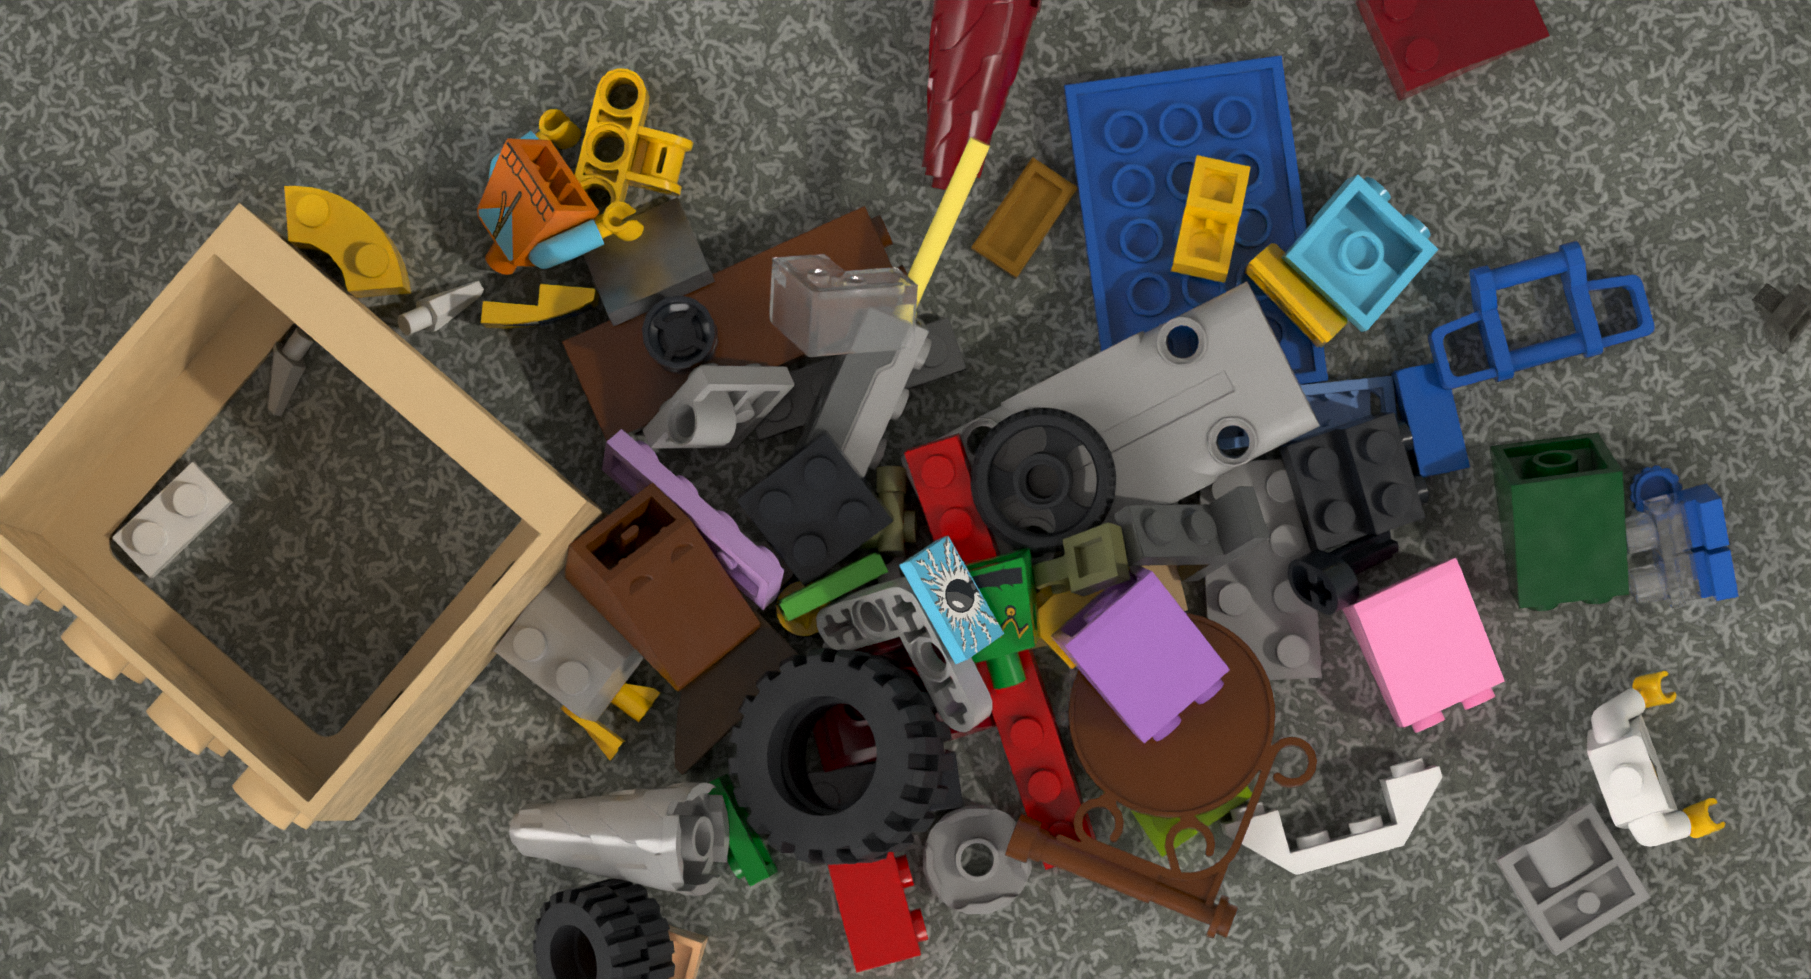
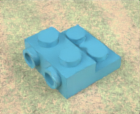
[1281,175,1438,332]

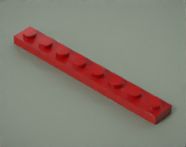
[904,433,1096,870]

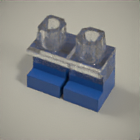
[1625,483,1739,610]

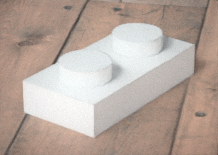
[112,462,233,578]

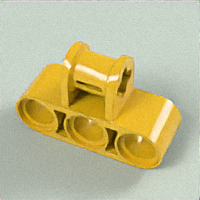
[575,68,694,224]

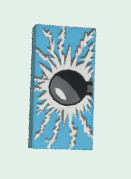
[899,535,1004,664]

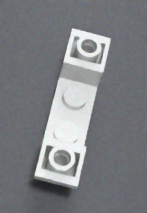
[1220,758,1442,875]

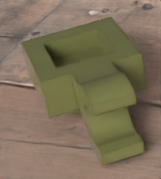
[1032,522,1130,596]

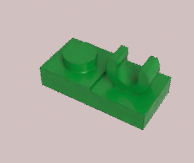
[708,773,778,887]

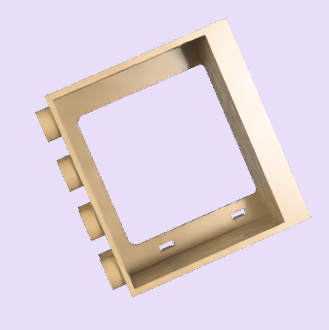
[0,203,608,830]

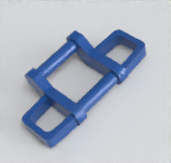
[1428,241,1655,390]

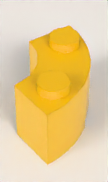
[284,186,411,298]

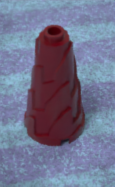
[922,0,1042,190]

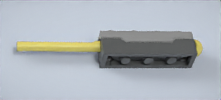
[791,137,990,478]

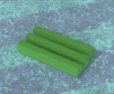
[777,553,889,622]

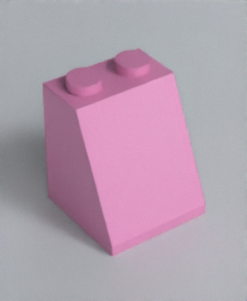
[1342,558,1504,733]

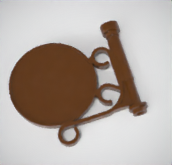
[1005,613,1317,939]

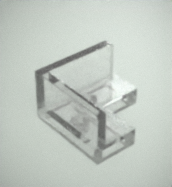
[770,254,918,357]

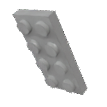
[1198,459,1322,680]

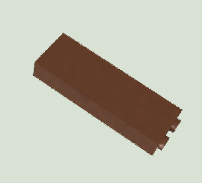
[562,206,908,441]

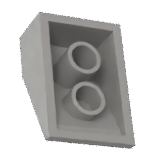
[494,566,644,722]

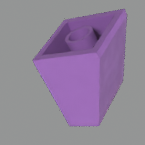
[1051,566,1230,743]

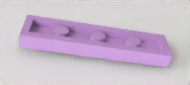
[602,429,784,610]

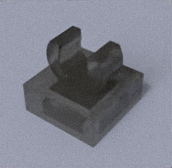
[1752,283,1811,355]

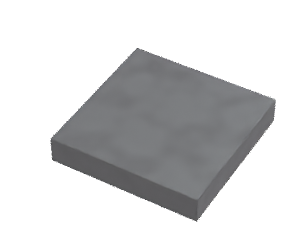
[583,197,715,326]

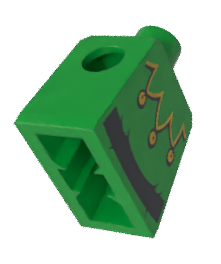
[965,548,1040,689]

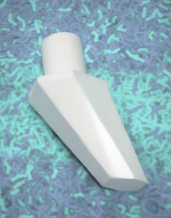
[398,281,484,335]

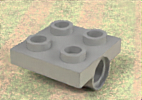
[643,363,795,448]
[1495,802,1651,956]

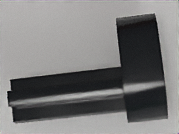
[1288,530,1399,615]

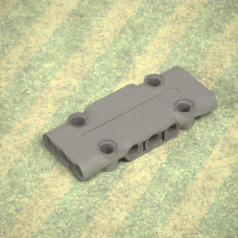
[901,281,1320,566]

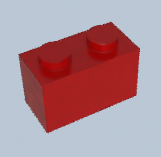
[828,852,929,973]

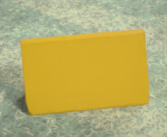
[1245,243,1348,348]

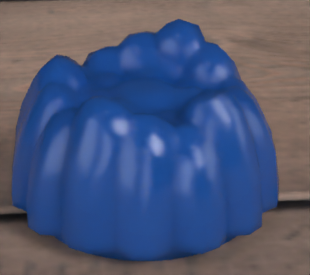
[1629,465,1682,519]

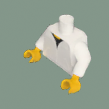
[1587,671,1725,847]

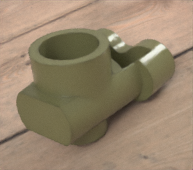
[860,466,918,558]

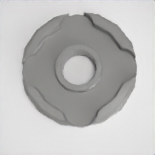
[923,805,1032,914]

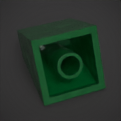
[1490,432,1629,611]

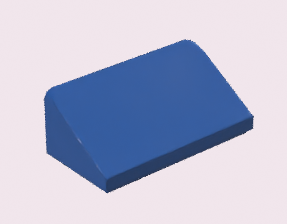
[1391,363,1470,478]

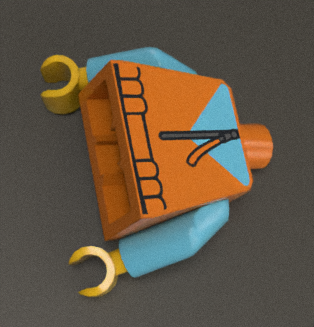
[477,109,644,275]

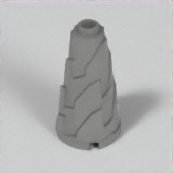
[509,781,729,896]

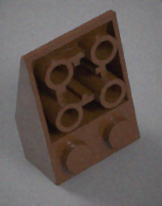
[565,482,761,692]

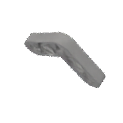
[816,577,993,732]

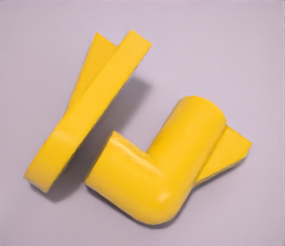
[561,682,661,761]

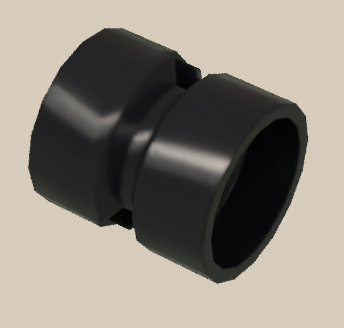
[642,296,719,375]

